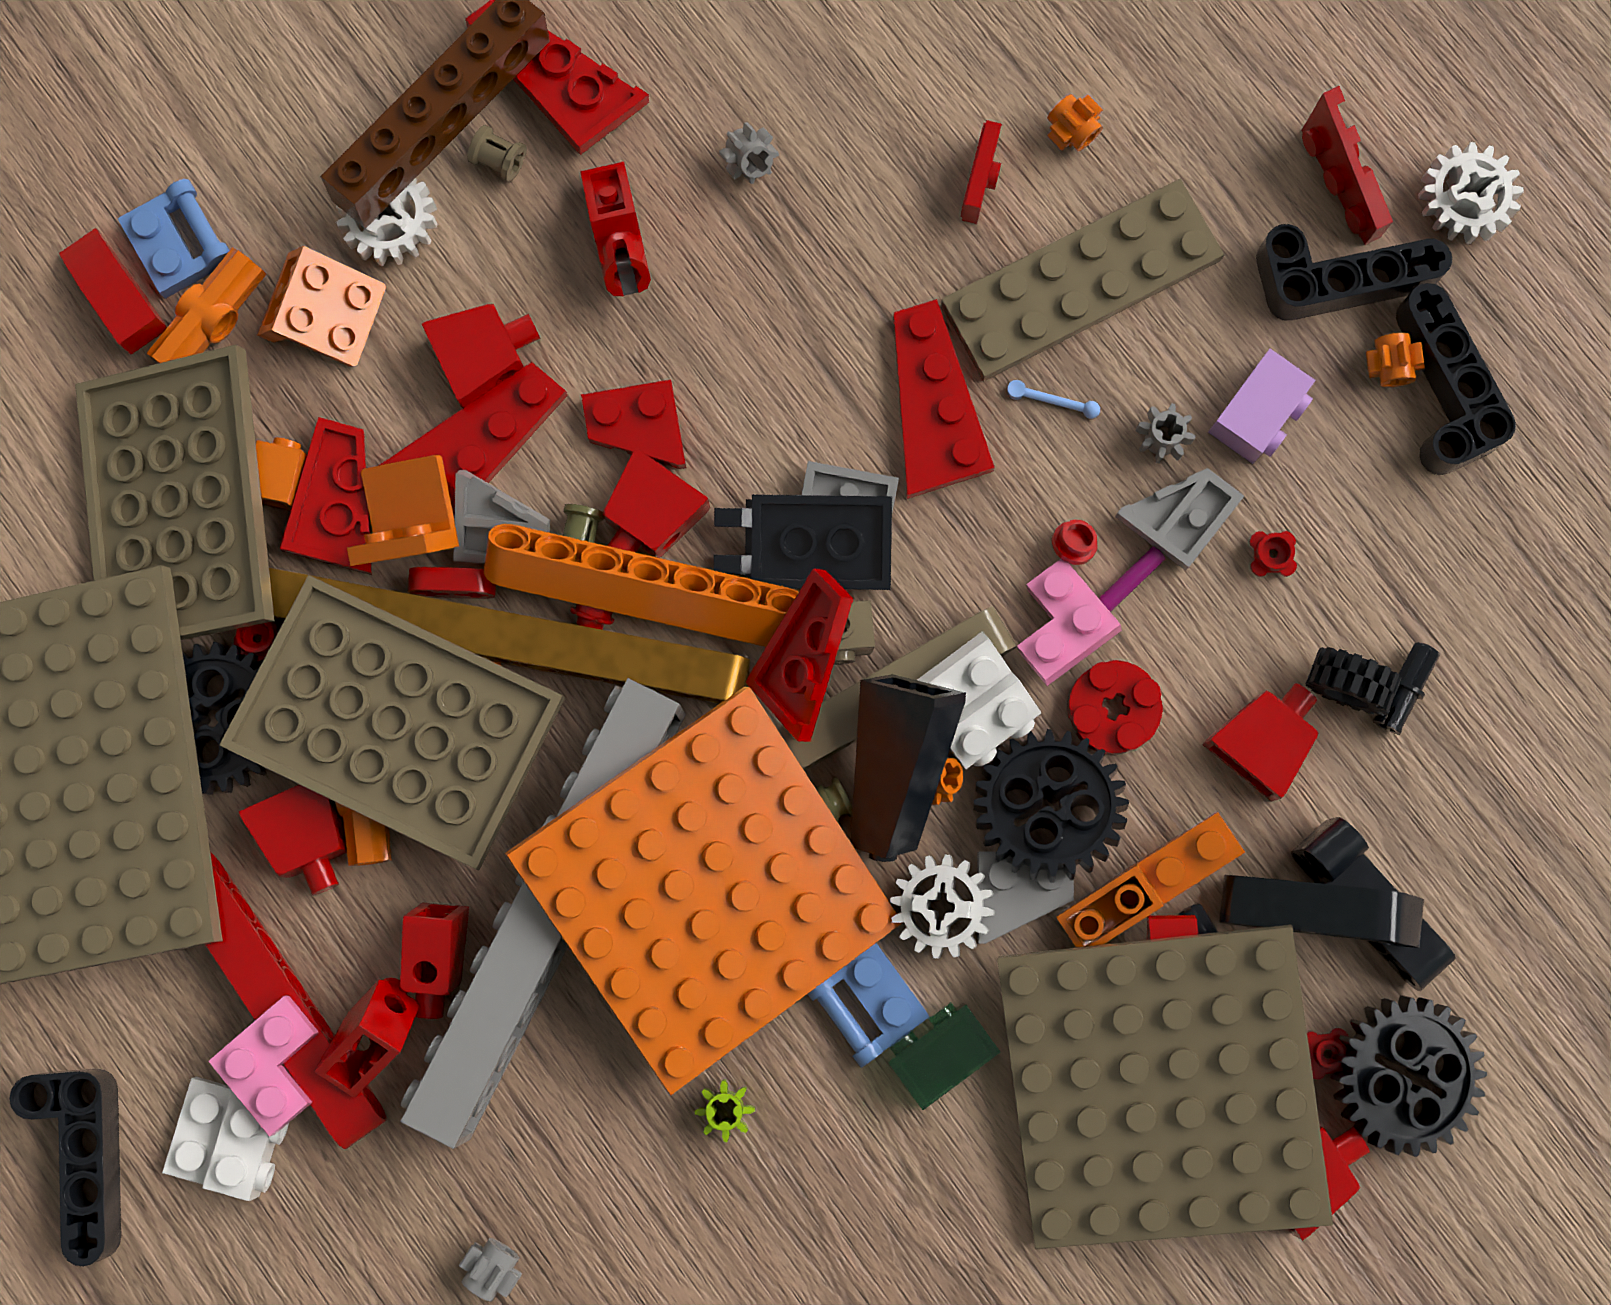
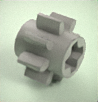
[719,122,779,184]
[1136,403,1196,463]
[459,1238,522,1302]

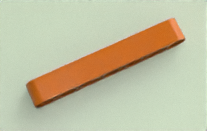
[484,524,799,647]

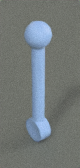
[1007,380,1100,419]

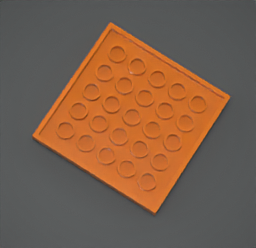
[504,686,903,1095]

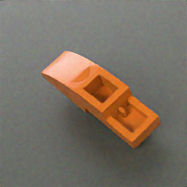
[1056,811,1245,947]

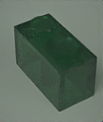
[887,1002,1001,1110]

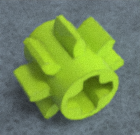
[695,1079,756,1142]

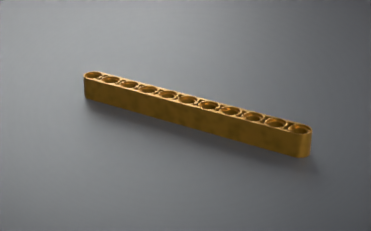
[269,568,751,704]

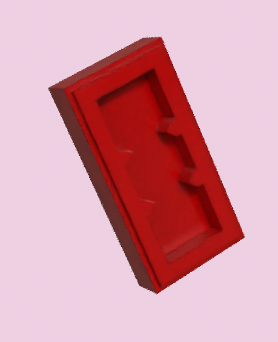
[960,120,1002,224]

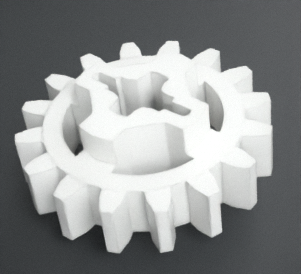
[1418,142,1523,244]
[336,178,438,266]
[890,854,995,959]

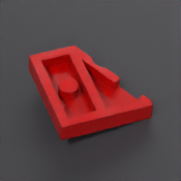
[581,379,687,469]

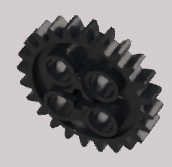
[182,642,267,795]
[973,729,1129,883]
[1331,995,1487,1157]

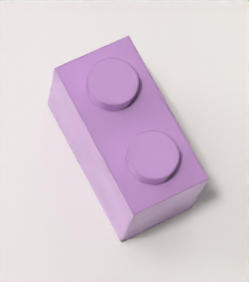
[1208,349,1316,464]

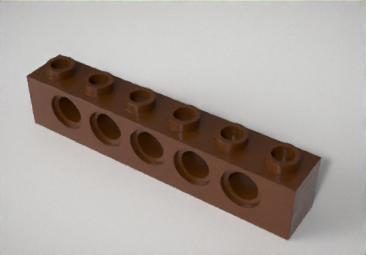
[320,0,550,229]

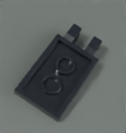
[714,494,892,590]

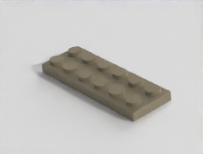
[941,178,1224,382]

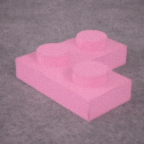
[1017,559,1122,686]
[208,996,319,1137]

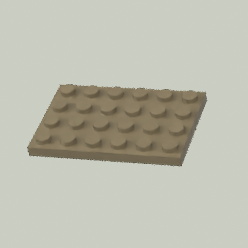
[75,345,274,640]
[219,575,565,870]

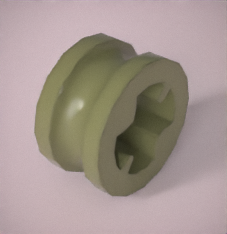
[816,777,852,823]

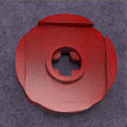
[1067,660,1163,755]

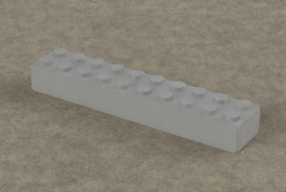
[400,678,686,1149]

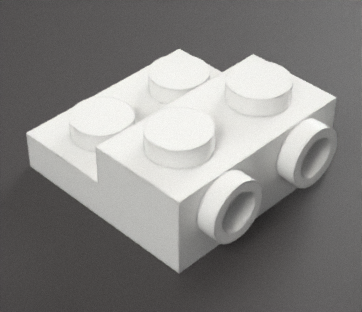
[917,632,1041,769]
[162,1077,289,1201]

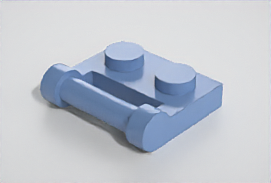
[117,179,230,299]
[808,943,930,1068]

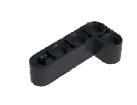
[1256,224,1452,321]
[1396,283,1516,475]
[1291,817,1456,991]
[1219,875,1424,948]
[9,1069,121,1267]

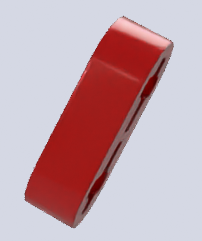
[408,567,496,599]

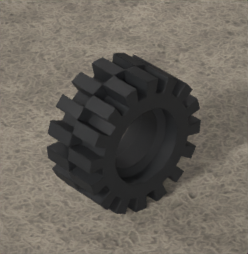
[1305,647,1401,716]

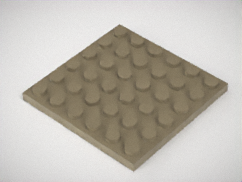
[997,925,1333,1249]

